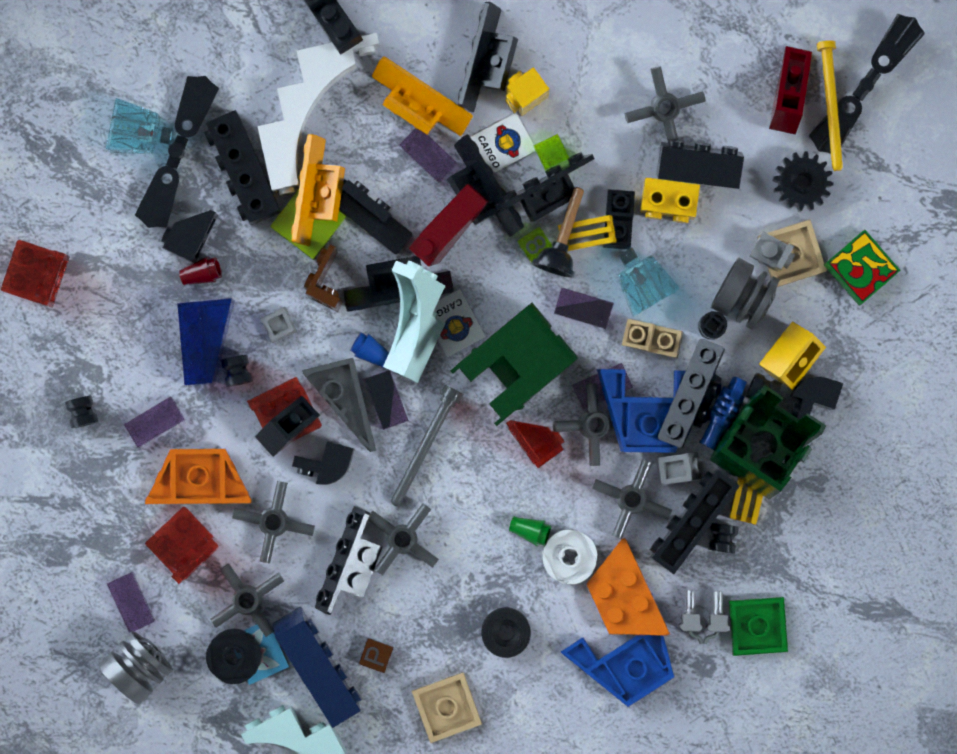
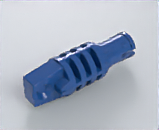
[699,376,747,450]

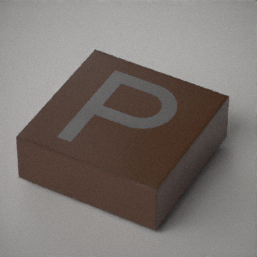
[359,638,394,673]

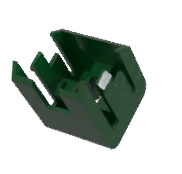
[450,302,579,426]
[709,385,826,499]

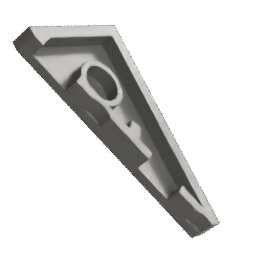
[302,358,376,452]

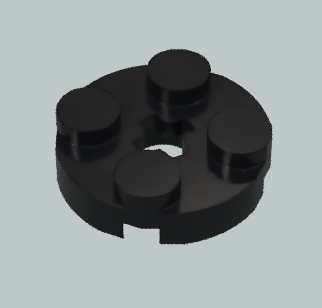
[206,629,262,684]

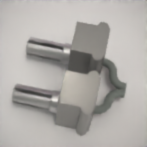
[678,590,730,644]

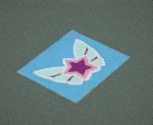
[233,621,289,685]

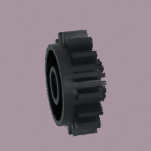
[772,151,834,212]

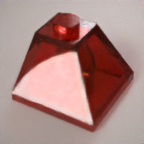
[505,420,565,469]

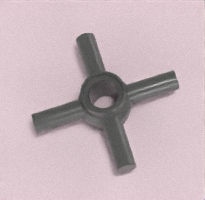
[624,66,706,141]
[553,383,614,466]
[592,459,672,540]
[232,481,315,564]
[368,503,439,576]
[210,563,284,637]

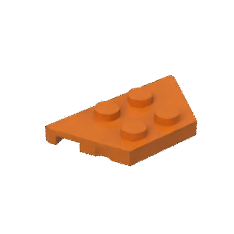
[145,449,252,504]
[586,538,671,636]

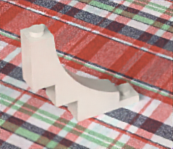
[257,33,380,196]

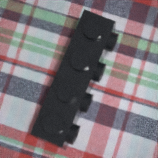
[204,110,281,225]
[649,469,740,574]

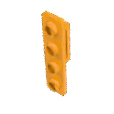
[372,56,473,136]
[291,134,345,246]

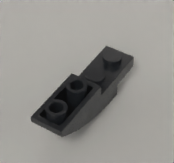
[303,0,363,55]

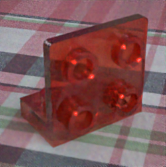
[1,240,70,308]
[247,376,322,442]
[145,507,222,584]

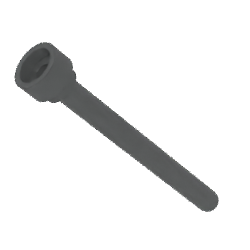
[391,385,464,506]

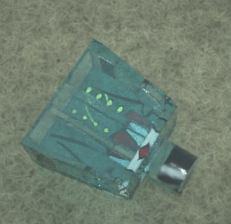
[106,98,173,154]
[617,247,679,317]

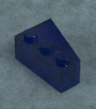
[177,298,235,387]

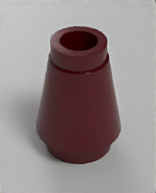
[179,256,222,286]

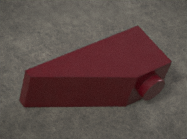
[769,46,812,135]
[409,184,489,267]

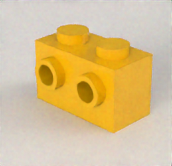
[505,67,550,116]
[640,177,700,224]
[759,321,826,390]

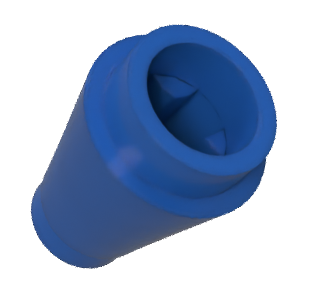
[350,332,389,368]

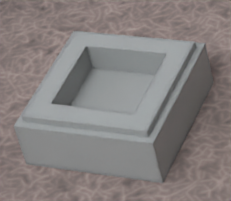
[260,307,297,343]

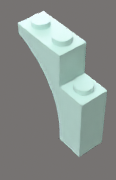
[383,261,445,383]
[241,705,348,754]

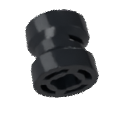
[698,311,727,340]
[221,355,253,387]
[746,372,782,398]
[65,395,98,429]
[708,523,739,554]

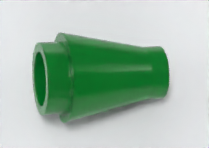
[509,516,551,546]

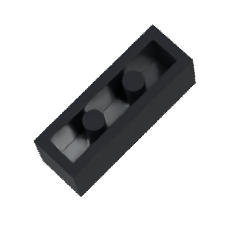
[656,139,744,189]

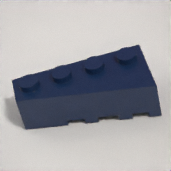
[273,606,362,728]

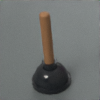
[532,187,584,278]

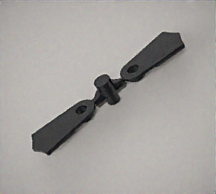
[809,14,925,154]
[135,76,219,228]

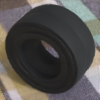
[481,607,531,658]

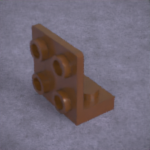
[304,244,343,312]

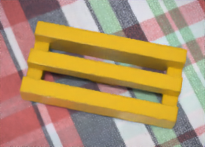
[558,215,616,252]
[729,477,763,525]

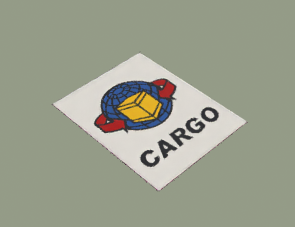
[470,113,537,174]
[434,289,486,357]

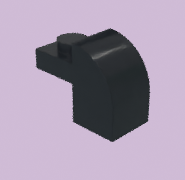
[790,377,843,419]
[292,441,355,485]

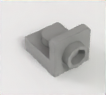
[750,231,795,272]
[658,452,703,485]

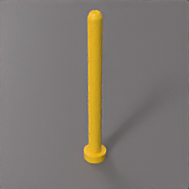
[817,40,843,171]

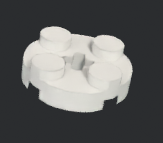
[542,529,597,584]

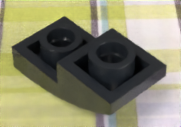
[603,189,635,250]

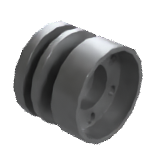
[710,257,780,330]
[99,631,173,705]

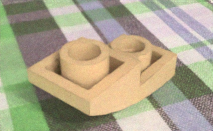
[622,319,684,359]

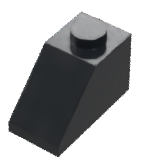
[161,210,218,263]
[255,396,320,457]

